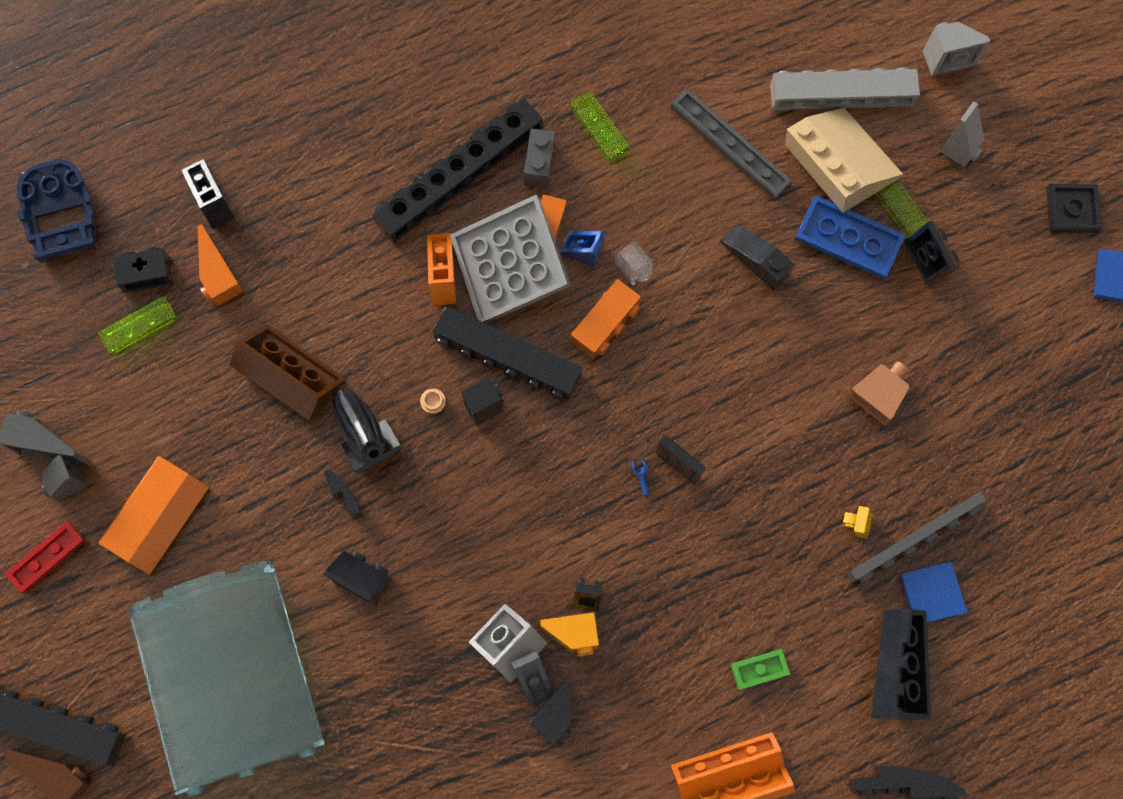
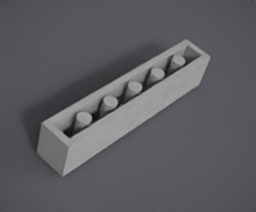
[770,67,920,110]

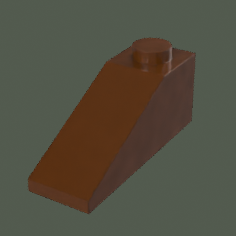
[3,749,92,799]

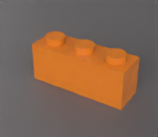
[570,279,641,360]

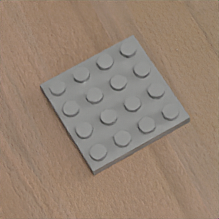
[450,195,571,324]

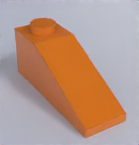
[198,225,243,307]
[427,233,457,306]

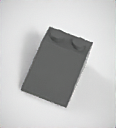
[0,411,92,467]

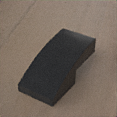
[324,469,364,519]

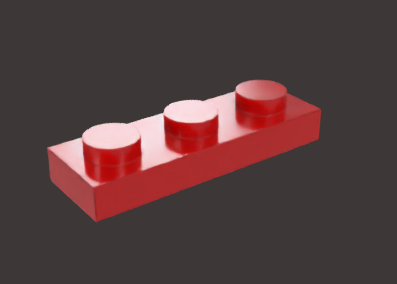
[5,521,86,594]

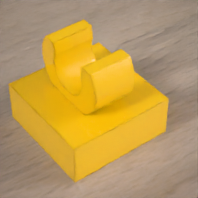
[843,506,873,539]

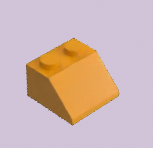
[540,613,599,657]

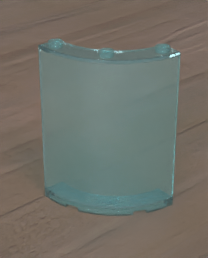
[128,560,325,797]

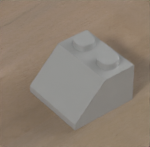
[923,22,990,76]
[469,604,548,682]

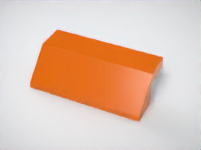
[98,456,209,575]
[671,732,795,799]

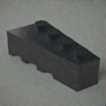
[871,609,932,720]

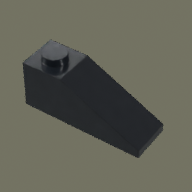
[182,160,235,229]
[720,224,795,291]

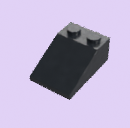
[904,220,960,285]

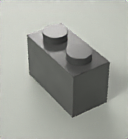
[524,129,555,188]

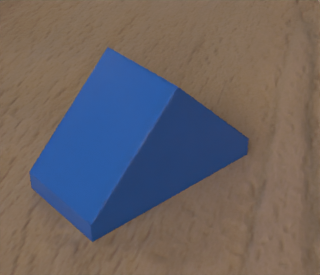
[560,231,605,267]

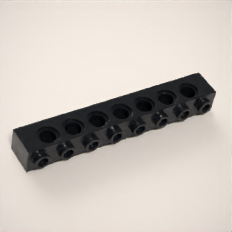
[372,98,543,244]

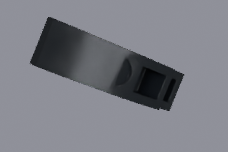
[849,766,966,799]

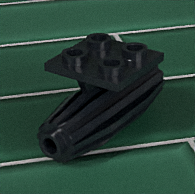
[332,388,402,474]

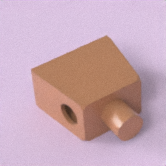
[847,362,910,426]

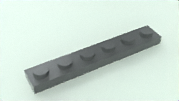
[845,491,986,583]

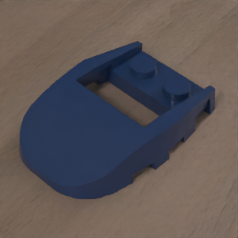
[17,159,96,263]

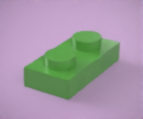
[730,649,790,690]

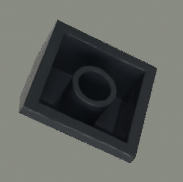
[323,550,392,606]

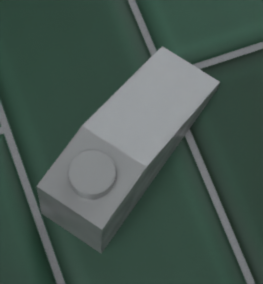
[940,101,984,168]

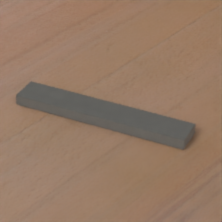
[670,88,793,200]

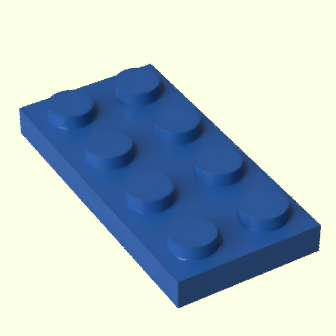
[794,195,905,280]

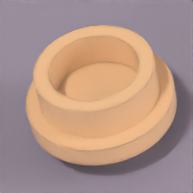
[420,389,446,414]

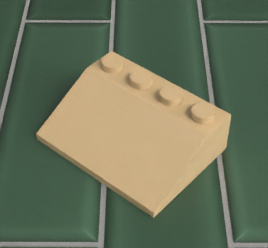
[785,108,903,213]

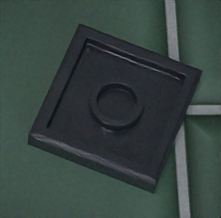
[1046,184,1102,233]
[655,435,705,485]

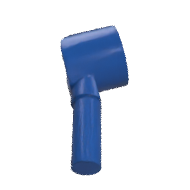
[631,458,650,495]

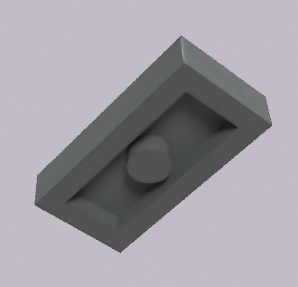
[512,651,554,705]

